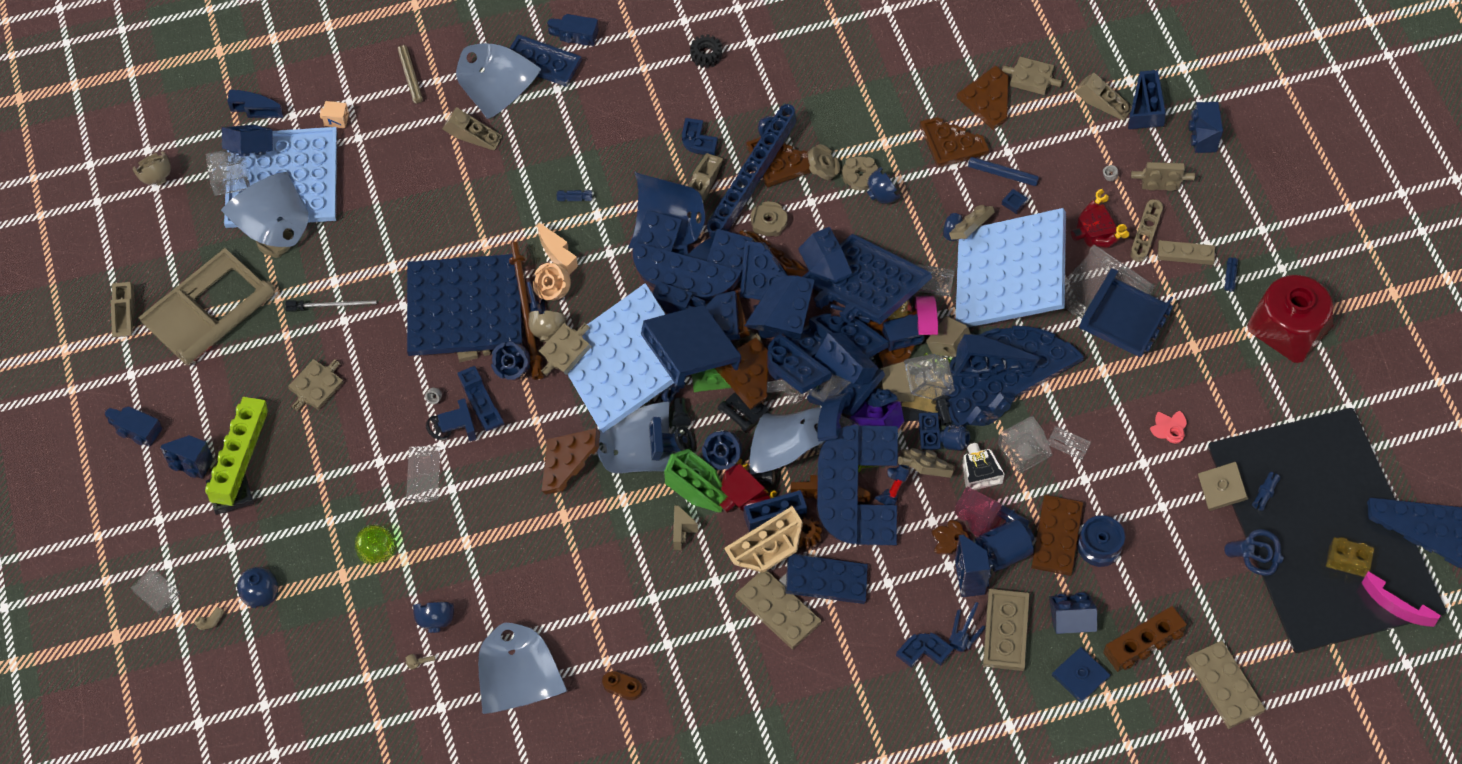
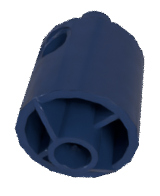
[975,519,1034,572]

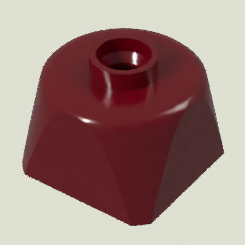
[1247,275,1333,363]

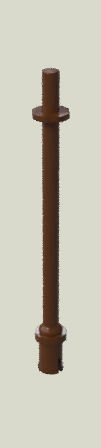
[509,241,544,380]

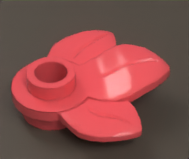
[1150,411,1187,444]

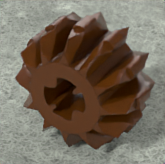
[798,515,822,550]

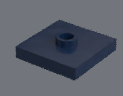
[1052,647,1111,704]

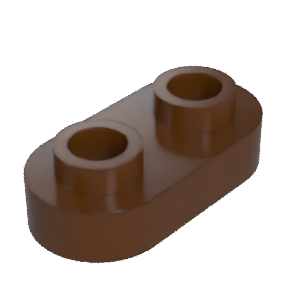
[602,671,642,700]

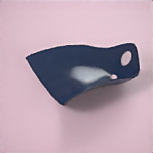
[628,172,705,249]

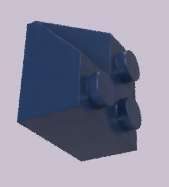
[1188,102,1223,153]
[222,124,273,156]

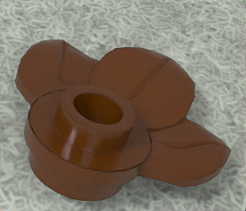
[931,520,969,555]

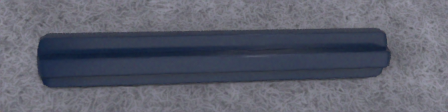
[968,157,1039,186]

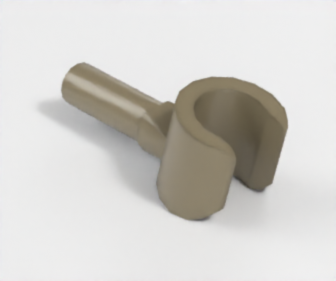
[406,654,436,670]

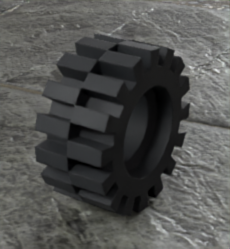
[690,34,722,68]

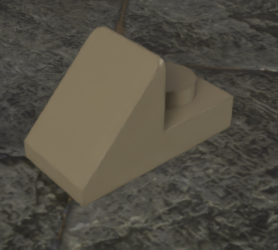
[673,506,698,550]

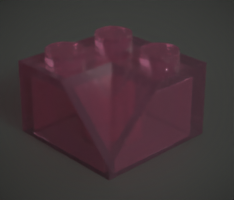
[954,486,1002,537]

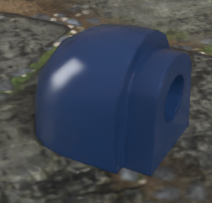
[943,213,963,241]

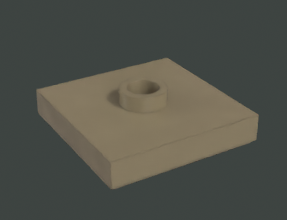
[1198,462,1248,511]

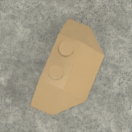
[724,506,803,573]

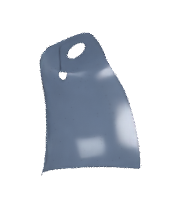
[456,43,541,119]
[221,172,308,247]
[597,402,672,473]
[750,407,826,474]
[478,623,567,714]

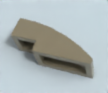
[688,153,723,202]
[111,282,134,337]

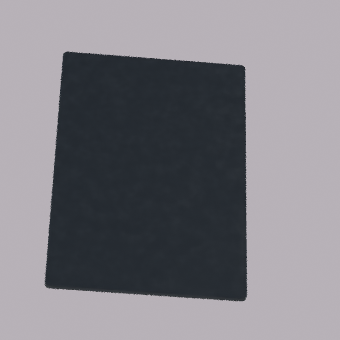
[1208,408,1446,653]

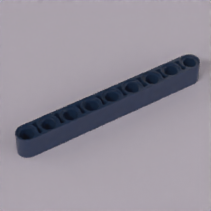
[707,104,797,240]

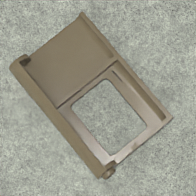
[139,248,275,366]

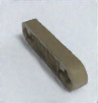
[1130,200,1163,262]

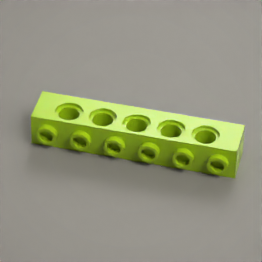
[205,397,268,506]

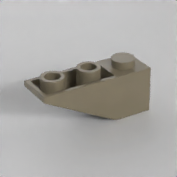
[1075,73,1132,121]
[442,107,502,151]

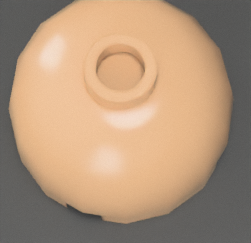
[533,263,571,301]

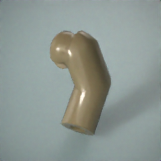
[194,607,225,630]

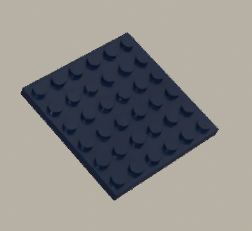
[407,254,522,356]

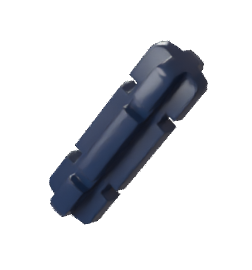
[557,190,593,201]
[1224,257,1238,292]

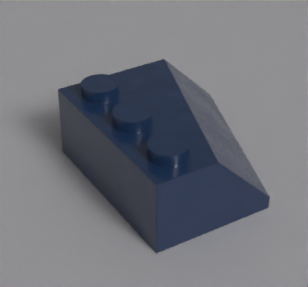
[744,276,814,340]

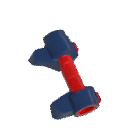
[875,465,910,505]

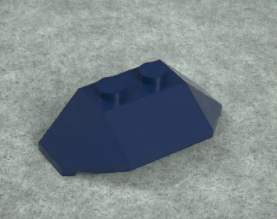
[798,226,853,283]

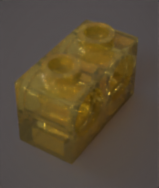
[1326,537,1374,577]

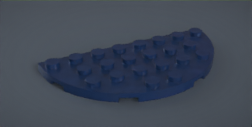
[943,326,1084,427]

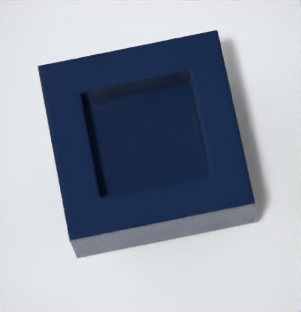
[1002,189,1028,214]

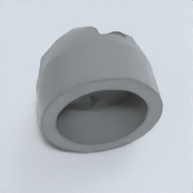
[1103,165,1118,181]
[425,387,442,404]

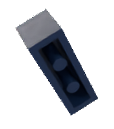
[744,490,807,532]

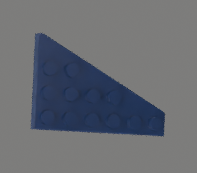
[1367,498,1462,568]

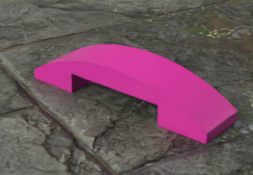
[914,296,938,335]
[1362,571,1441,627]

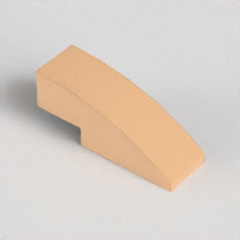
[537,223,578,275]

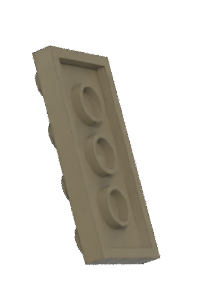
[736,570,821,650]
[983,589,1029,671]
[1186,641,1266,729]

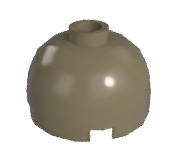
[133,151,171,186]
[528,311,567,342]

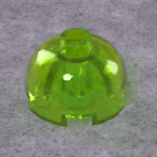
[355,524,395,565]

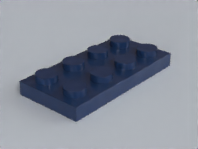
[509,34,582,87]
[785,554,868,604]

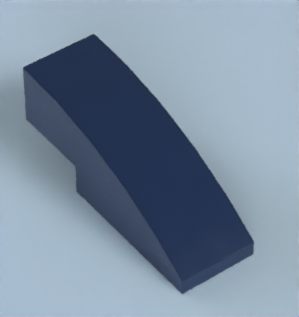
[227,90,284,118]

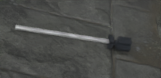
[285,300,376,312]

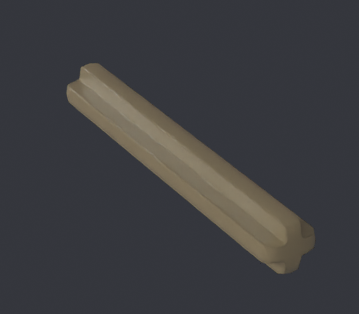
[398,45,423,104]

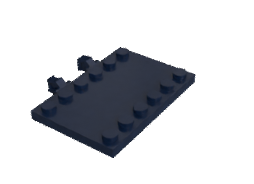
[803,234,932,324]

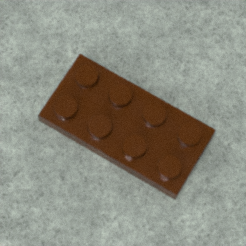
[1031,495,1083,576]

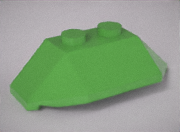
[664,449,727,513]

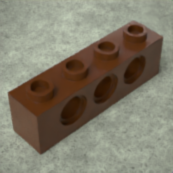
[1103,606,1187,672]

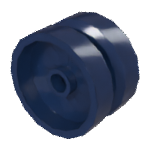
[1078,515,1125,567]

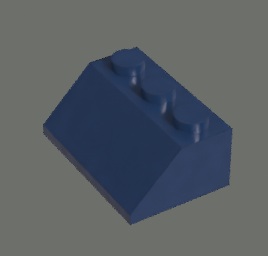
[955,535,993,597]

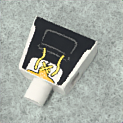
[962,443,1004,492]

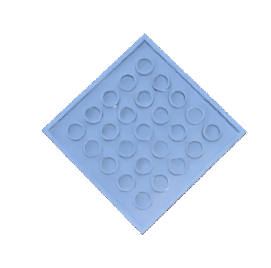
[224,127,337,228]
[955,208,1066,327]
[568,283,674,433]

